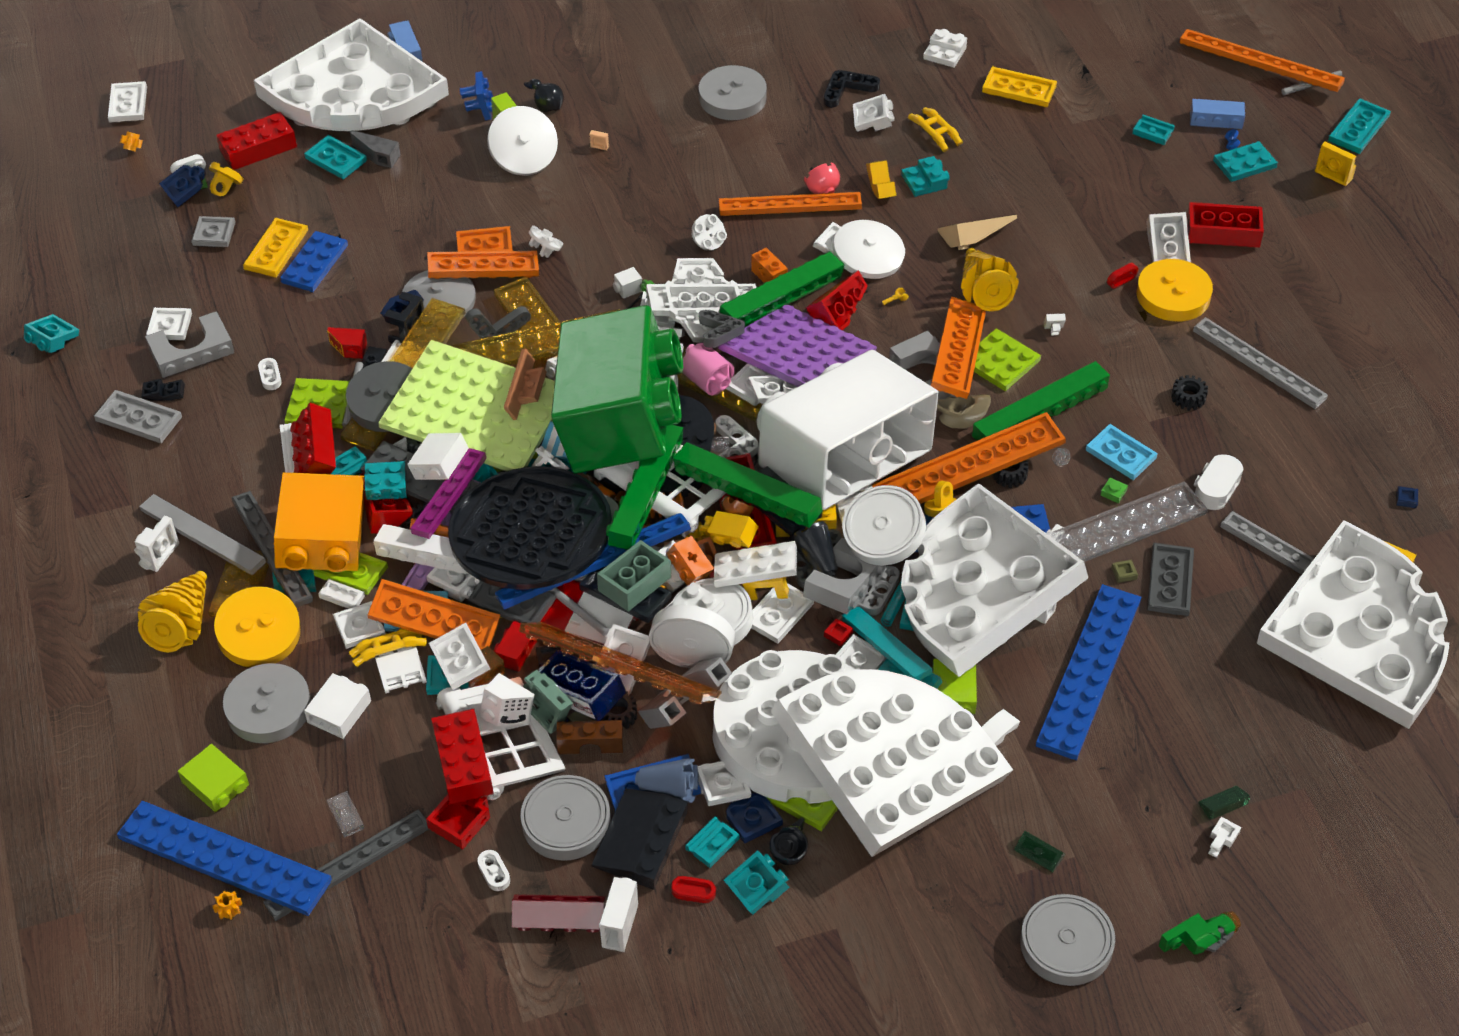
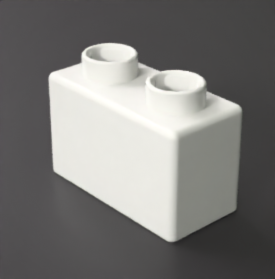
[757,350,938,510]

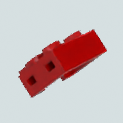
[426,795,490,849]

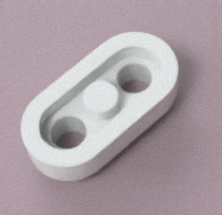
[170,154,206,173]
[258,358,282,390]
[478,850,510,891]

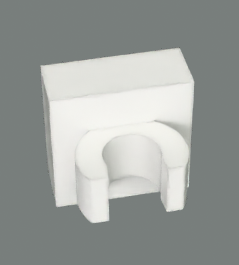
[1044,314,1066,336]

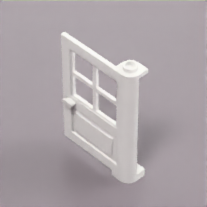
[594,445,726,537]
[436,677,565,800]

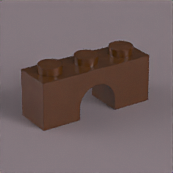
[556,720,623,754]

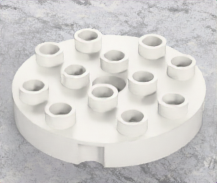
[712,650,855,804]

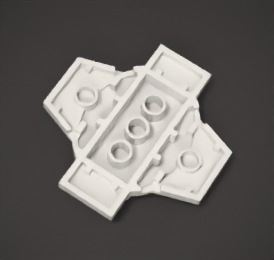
[646,258,756,342]

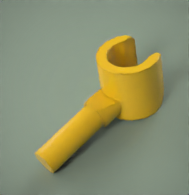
[882,288,909,305]

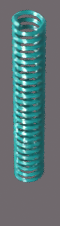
[881,579,905,627]

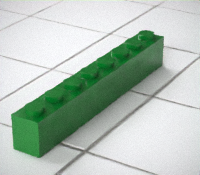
[719,252,845,326]
[972,361,1110,441]
[606,425,683,550]
[673,442,822,528]

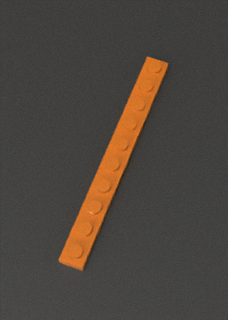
[1180,29,1345,92]

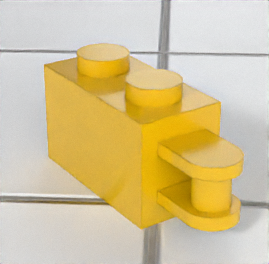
[700,511,759,548]

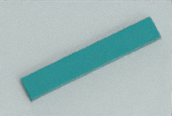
[842,606,933,681]

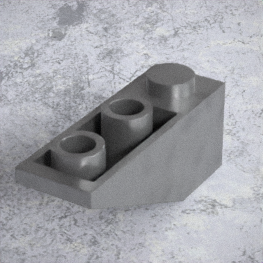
[350,130,401,168]

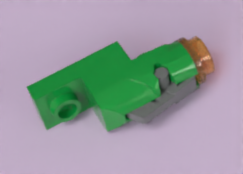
[1159,911,1241,955]

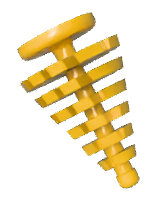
[961,248,1019,312]
[138,571,207,652]

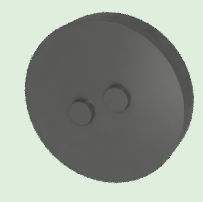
[346,361,412,432]

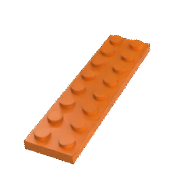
[930,296,986,399]

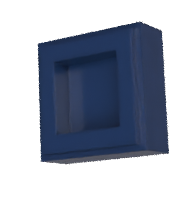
[1396,486,1418,508]

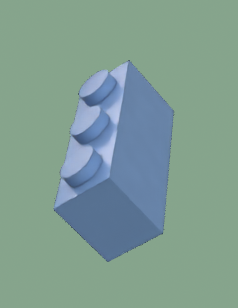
[387,20,423,62]
[1190,99,1245,129]

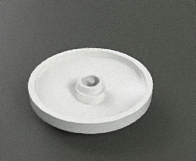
[487,106,558,176]
[833,220,905,279]

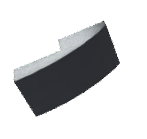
[141,379,185,401]

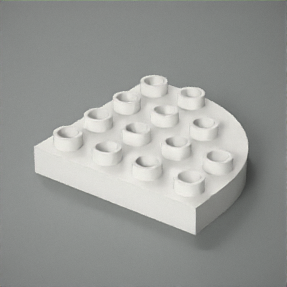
[254,18,449,131]
[901,483,1088,677]
[1257,520,1449,729]
[771,669,1013,857]

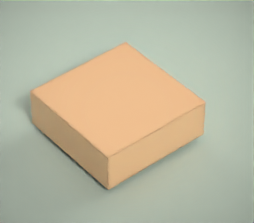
[590,130,609,150]

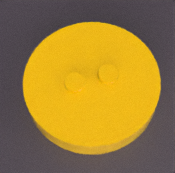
[1136,259,1213,322]
[214,587,301,668]

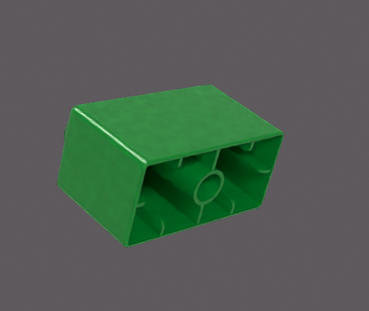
[551,305,683,474]

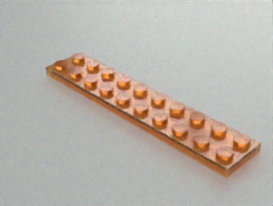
[519,622,722,704]

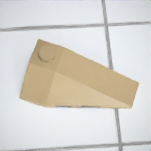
[938,215,1017,250]

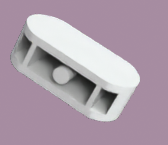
[1194,455,1243,510]

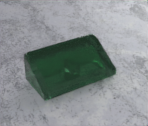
[1198,786,1250,820]
[1014,831,1066,872]

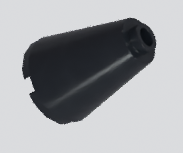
[790,521,838,577]

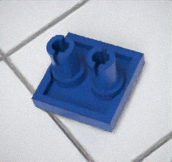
[460,71,493,120]

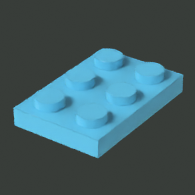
[1086,424,1158,480]

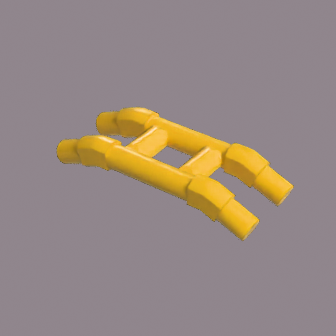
[908,107,963,152]
[349,628,427,667]

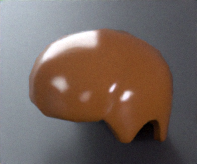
[721,496,754,516]

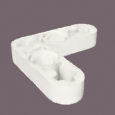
[716,415,758,458]

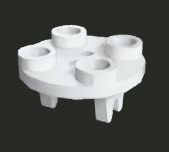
[692,214,727,251]
[529,226,563,258]
[532,446,569,470]

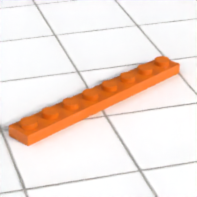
[719,192,862,216]

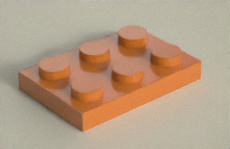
[456,226,513,252]

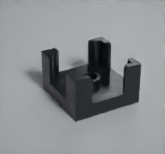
[384,292,427,345]

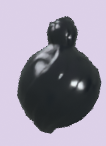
[524,79,564,112]
[769,817,809,865]

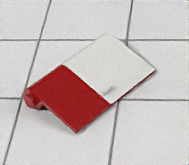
[538,580,638,645]

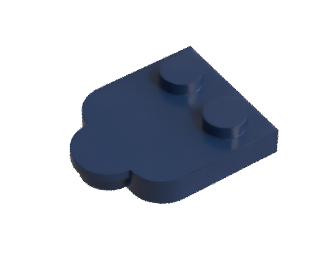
[159,165,206,207]
[726,793,783,844]

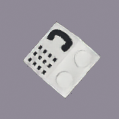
[479,673,535,727]

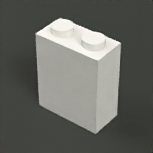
[407,433,468,480]
[304,673,371,739]
[600,877,638,952]

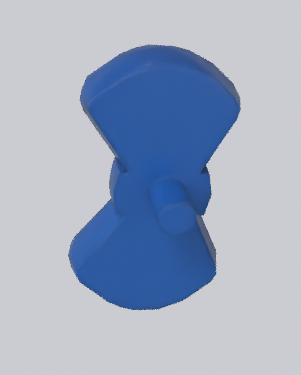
[1224,129,1240,150]

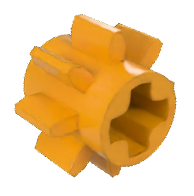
[120,131,143,152]
[212,890,243,920]

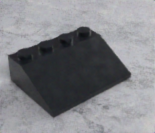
[591,788,688,890]

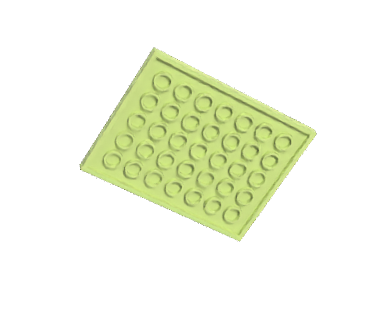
[379,340,555,471]

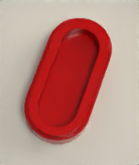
[1107,263,1139,289]
[671,876,716,903]

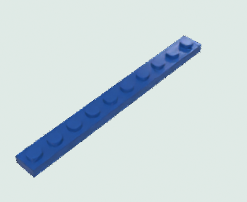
[495,513,691,610]

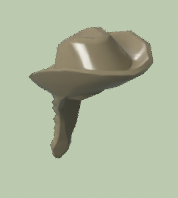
[937,394,991,429]

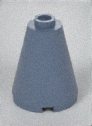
[635,758,699,803]

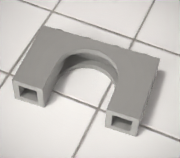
[145,311,234,378]
[889,331,956,399]
[803,538,886,614]
[638,657,732,729]

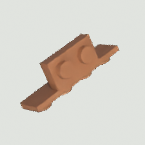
[504,349,547,420]

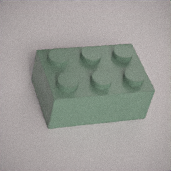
[597,540,671,611]

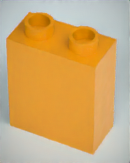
[274,472,364,572]

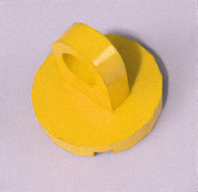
[209,162,244,196]
[924,480,957,517]

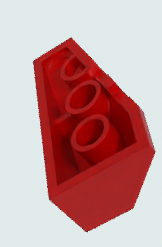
[806,270,867,330]
[359,474,413,534]

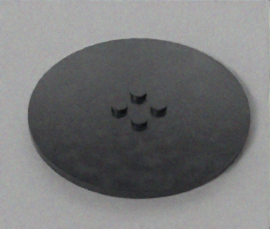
[448,467,612,589]

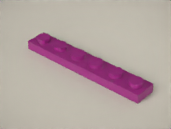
[410,448,487,539]

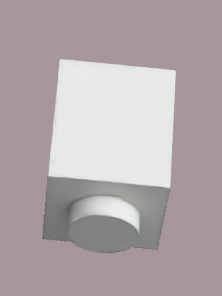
[613,267,642,299]

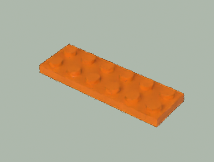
[427,251,539,279]
[368,579,501,654]

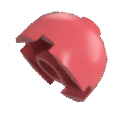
[804,163,840,194]

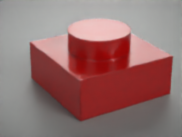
[824,618,853,646]

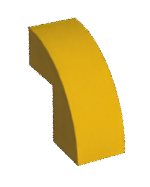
[866,161,896,199]

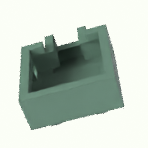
[522,670,573,734]

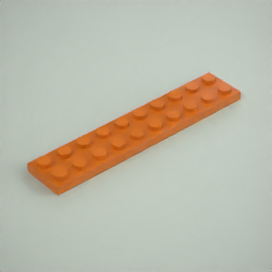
[872,412,1066,504]

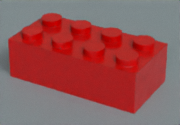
[216,112,297,170]
[1186,202,1264,248]
[290,403,336,474]
[431,709,494,804]

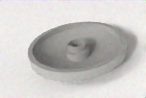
[402,270,476,326]

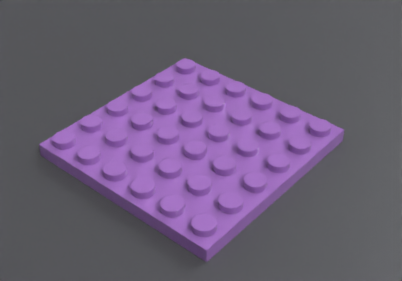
[719,305,877,387]

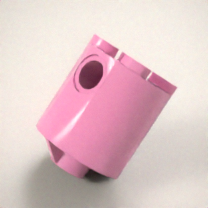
[682,342,734,396]

